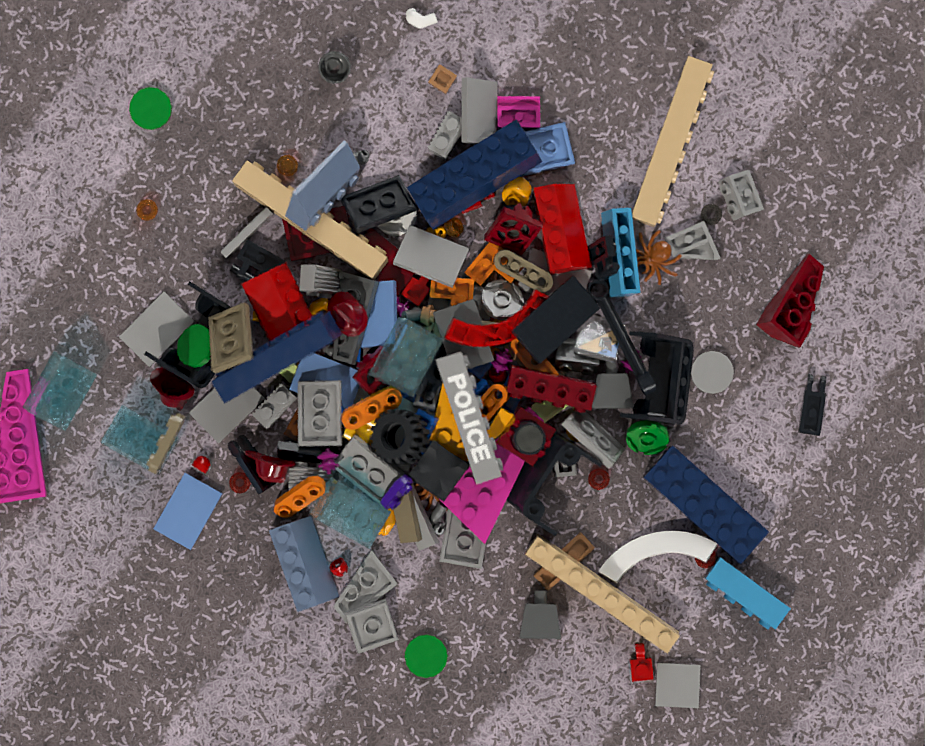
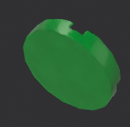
[129,87,172,130]
[177,324,211,368]
[626,420,669,455]
[405,634,448,678]

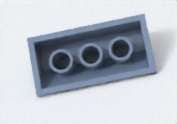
[285,141,360,231]
[269,516,339,612]

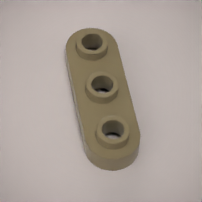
[493,250,553,292]
[146,413,186,474]

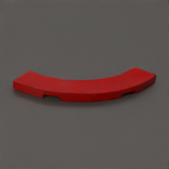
[444,290,549,347]

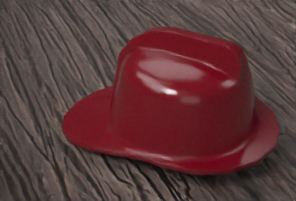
[327,291,368,337]
[150,367,195,411]
[244,451,296,483]

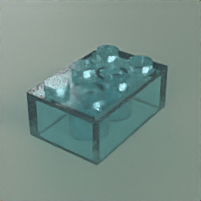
[369,317,443,397]
[23,351,97,431]
[100,405,181,475]
[309,477,391,549]

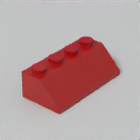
[533,184,592,275]
[241,262,312,342]

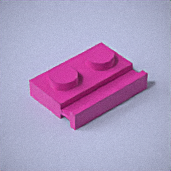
[497,96,540,128]

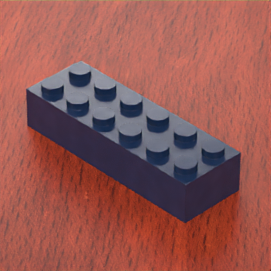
[407,119,542,229]
[211,311,343,404]
[642,445,769,564]

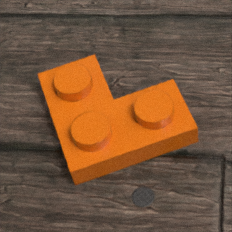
[464,242,524,287]
[430,278,474,306]

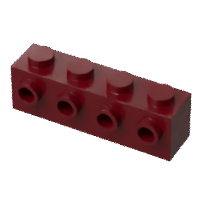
[506,364,597,413]

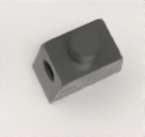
[592,361,633,409]
[519,590,561,639]

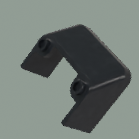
[144,281,232,388]
[620,331,694,424]
[507,431,603,536]

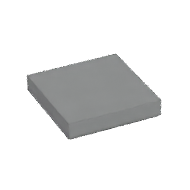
[345,599,399,654]
[655,663,700,708]

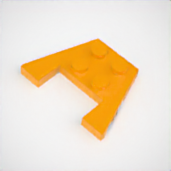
[430,383,514,462]

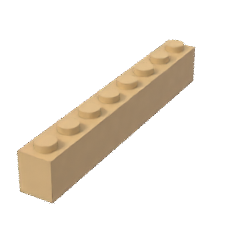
[632,56,714,227]
[232,161,388,280]
[525,534,680,653]

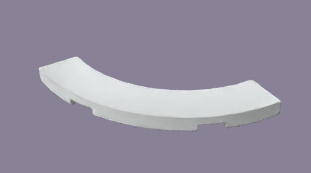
[598,531,718,583]

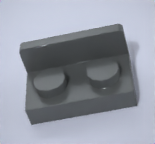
[555,338,600,375]

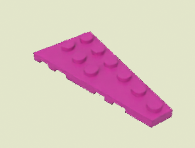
[0,369,47,503]
[439,406,544,544]

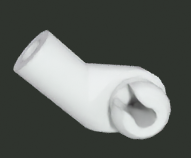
[406,9,438,29]

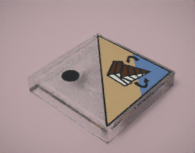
[574,315,626,363]

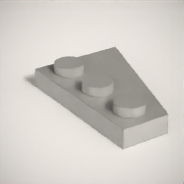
[333,550,398,623]

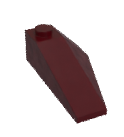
[756,254,824,348]

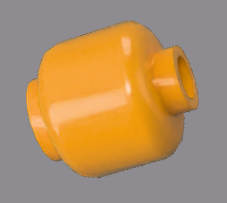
[502,177,532,207]

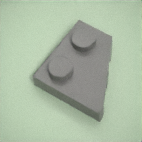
[664,221,721,260]

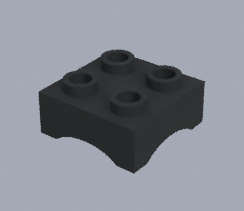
[408,440,469,502]

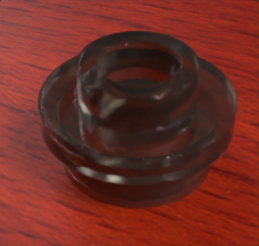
[700,204,722,225]

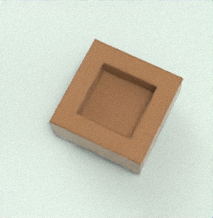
[428,64,457,94]

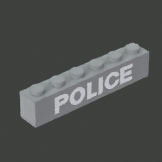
[435,352,504,484]

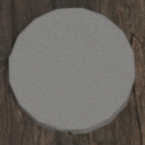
[480,280,524,321]
[691,351,734,394]

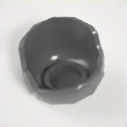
[318,51,351,84]

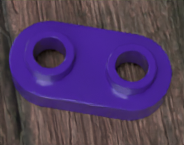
[380,474,413,510]

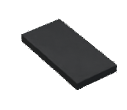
[511,275,600,364]

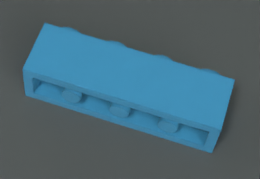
[601,208,641,297]
[704,557,791,630]

